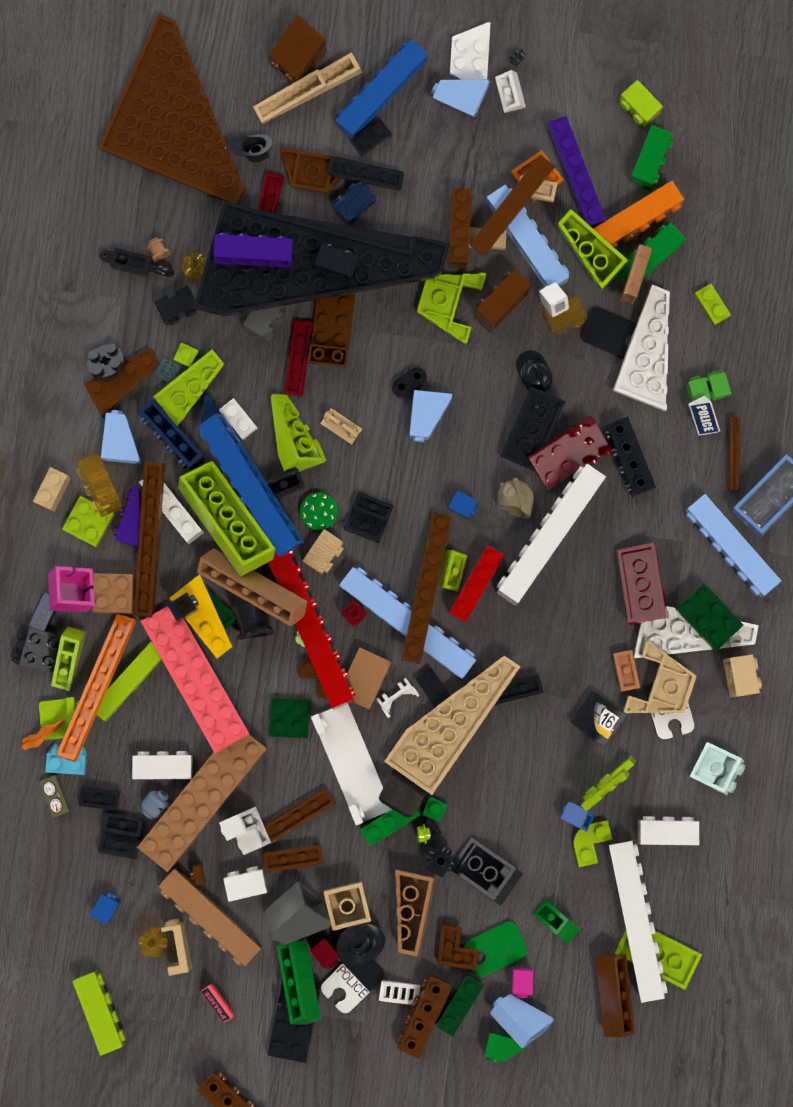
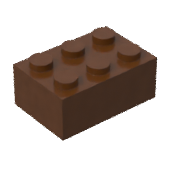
[474,269,532,333]

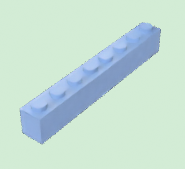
[339,567,476,679]

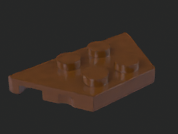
[280,147,352,195]

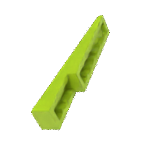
[97,641,162,722]

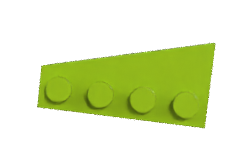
[558,209,628,292]

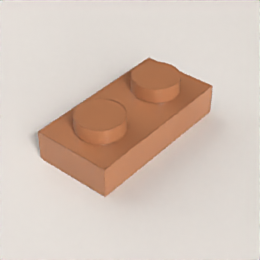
[613,650,640,692]

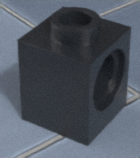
[167,593,199,622]

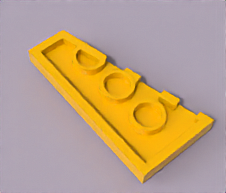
[170,574,233,659]

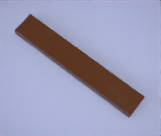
[469,155,555,257]

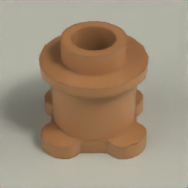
[147,237,171,262]

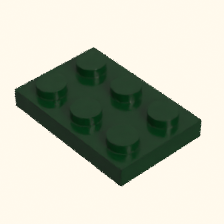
[675,583,744,652]

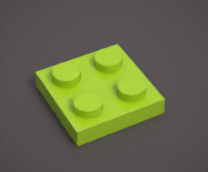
[62,496,115,548]

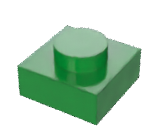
[422,797,448,822]

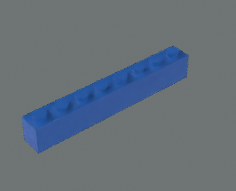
[198,414,304,557]

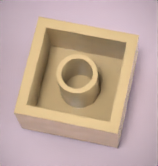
[723,654,762,698]
[324,881,371,931]

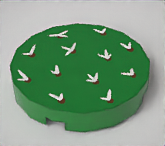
[300,492,338,531]

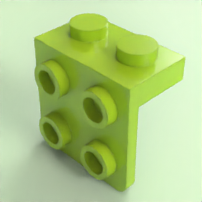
[39,697,79,740]

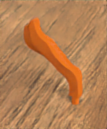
[21,719,65,750]

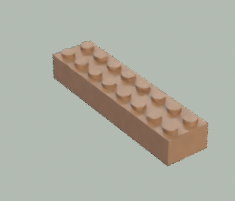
[137,734,268,872]

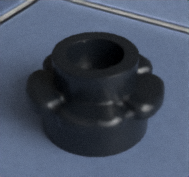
[510,49,526,66]

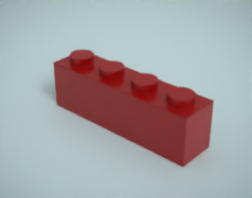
[449,546,504,623]

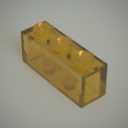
[76,453,122,517]

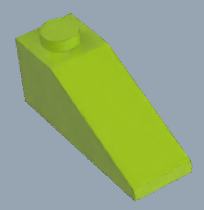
[51,626,86,691]

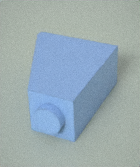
[432,79,490,117]
[409,390,452,443]
[101,410,142,464]
[490,994,554,1049]

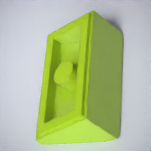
[437,550,468,592]

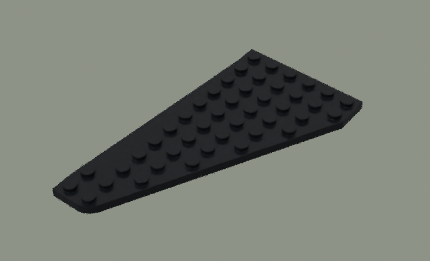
[193,201,450,317]

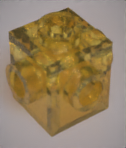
[182,251,207,282]
[139,927,168,958]

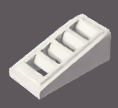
[379,979,420,1005]

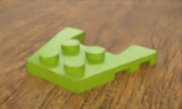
[417,273,487,345]
[581,756,636,811]

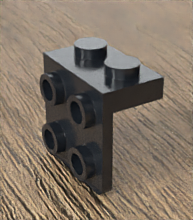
[11,624,61,672]

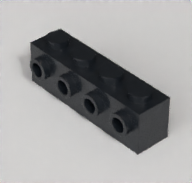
[603,417,656,498]

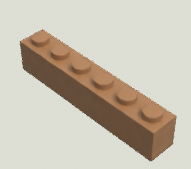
[197,548,307,626]
[158,868,262,966]

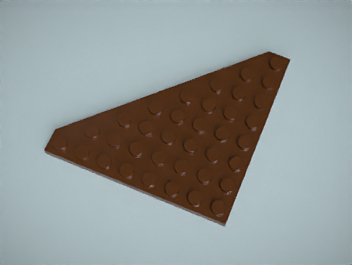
[98,14,244,204]

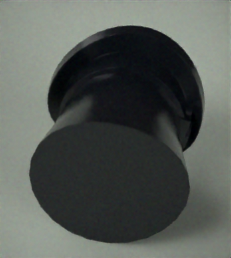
[231,603,274,640]

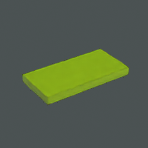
[614,930,702,990]

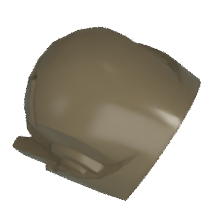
[498,478,534,519]

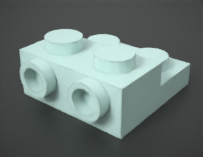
[690,742,745,795]

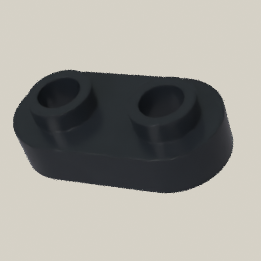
[392,367,427,398]

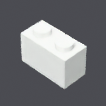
[224,866,268,902]

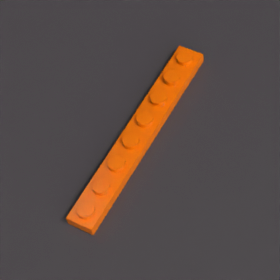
[56,614,136,762]

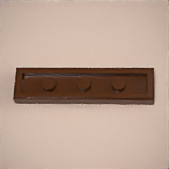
[264,787,336,844]

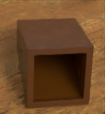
[269,15,327,83]

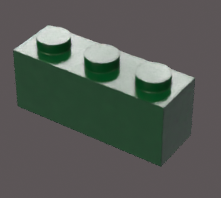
[436,972,484,1037]

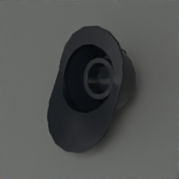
[228,134,273,163]
[516,350,553,392]

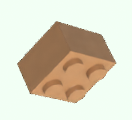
[92,573,136,614]

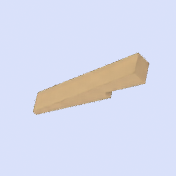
[253,52,363,124]

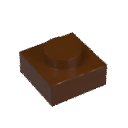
[190,864,206,886]

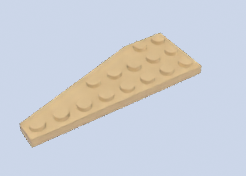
[384,656,520,795]

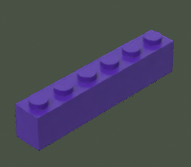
[547,116,606,229]

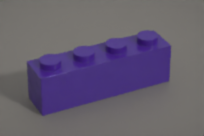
[214,233,293,268]

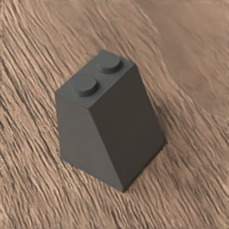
[264,881,331,945]

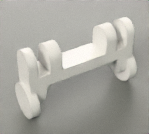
[376,678,420,718]

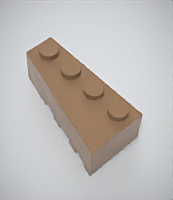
[395,869,436,957]

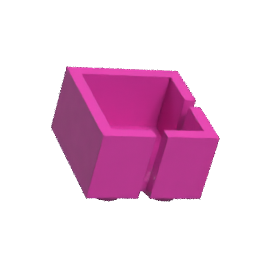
[48,566,95,612]

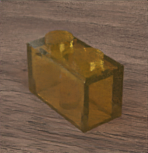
[543,296,588,335]

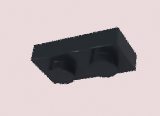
[350,119,391,157]
[78,786,121,811]

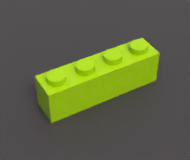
[73,970,126,1056]

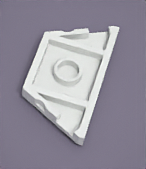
[450,22,490,94]

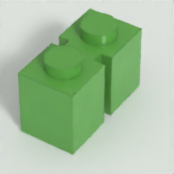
[686,371,732,402]

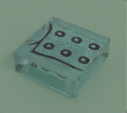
[154,358,181,384]

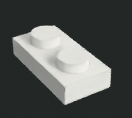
[219,398,258,440]

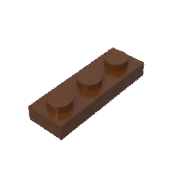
[263,844,324,873]

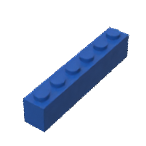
[336,39,428,139]

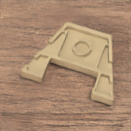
[623,640,696,713]

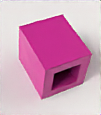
[511,968,533,998]

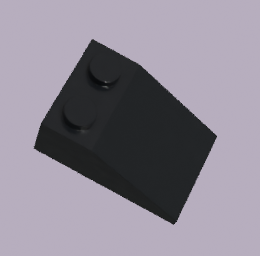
[451,837,523,906]

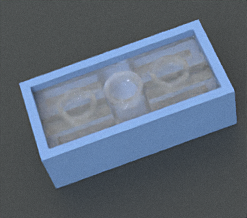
[732,454,793,538]

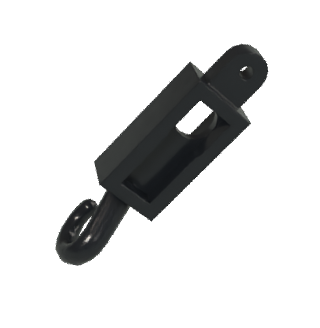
[99,248,175,277]

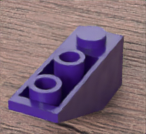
[114,485,142,548]

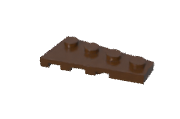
[84,348,161,418]

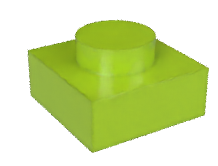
[173,343,199,368]

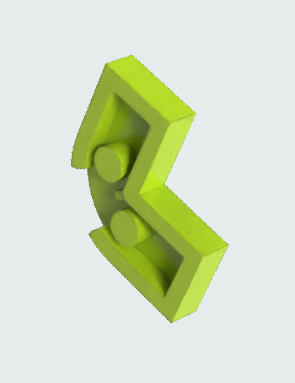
[573,820,612,867]

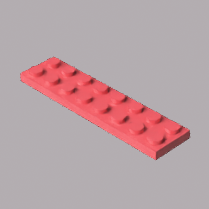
[141,606,249,754]

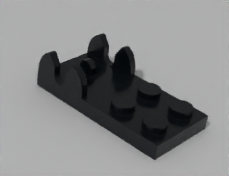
[500,386,566,471]
[268,980,322,1063]

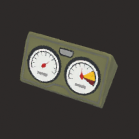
[39,775,71,818]

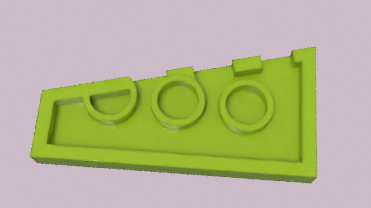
[153,349,224,426]

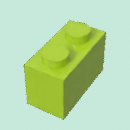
[619,80,663,127]

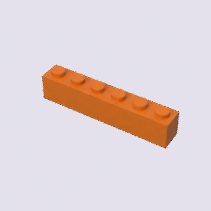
[594,181,684,249]

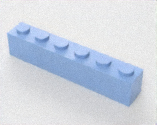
[486,184,570,287]
[685,494,781,597]

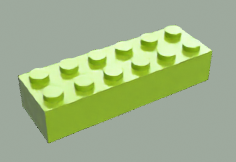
[178,461,275,577]

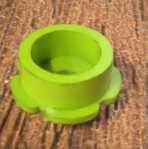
[417,825,430,844]

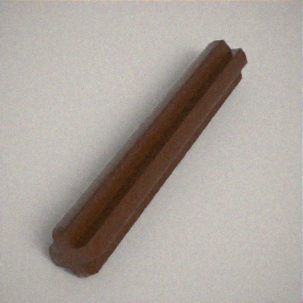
[728,416,740,492]

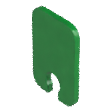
[463,921,528,977]

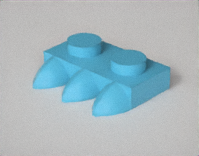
[45,743,87,775]

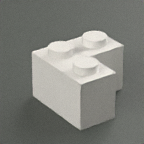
[219,807,271,855]

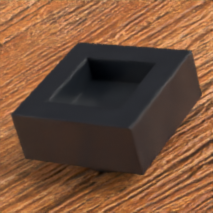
[414,819,442,846]

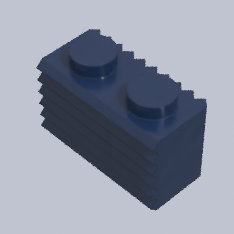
[333,181,376,226]

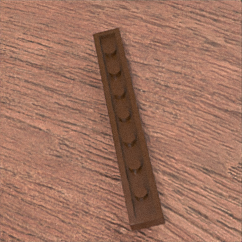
[133,461,165,617]
[401,512,452,664]

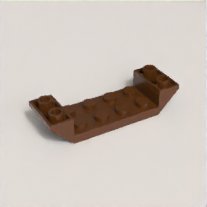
[308,293,356,368]

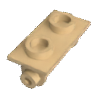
[320,408,362,445]

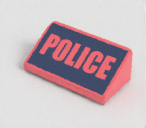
[201,983,235,1022]

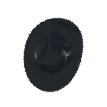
[336,923,385,966]

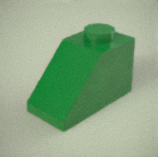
[533,900,580,944]
[484,1030,528,1063]

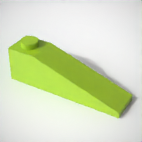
[271,394,326,472]

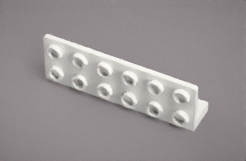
[311,704,391,825]

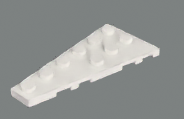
[613,285,670,411]
[634,606,759,658]

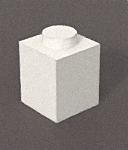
[539,282,569,317]

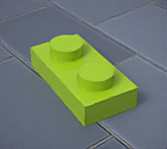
[694,284,731,326]

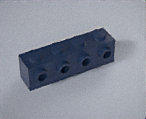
[138,398,205,471]

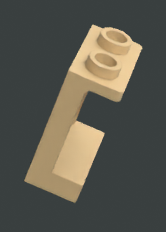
[161,918,193,976]

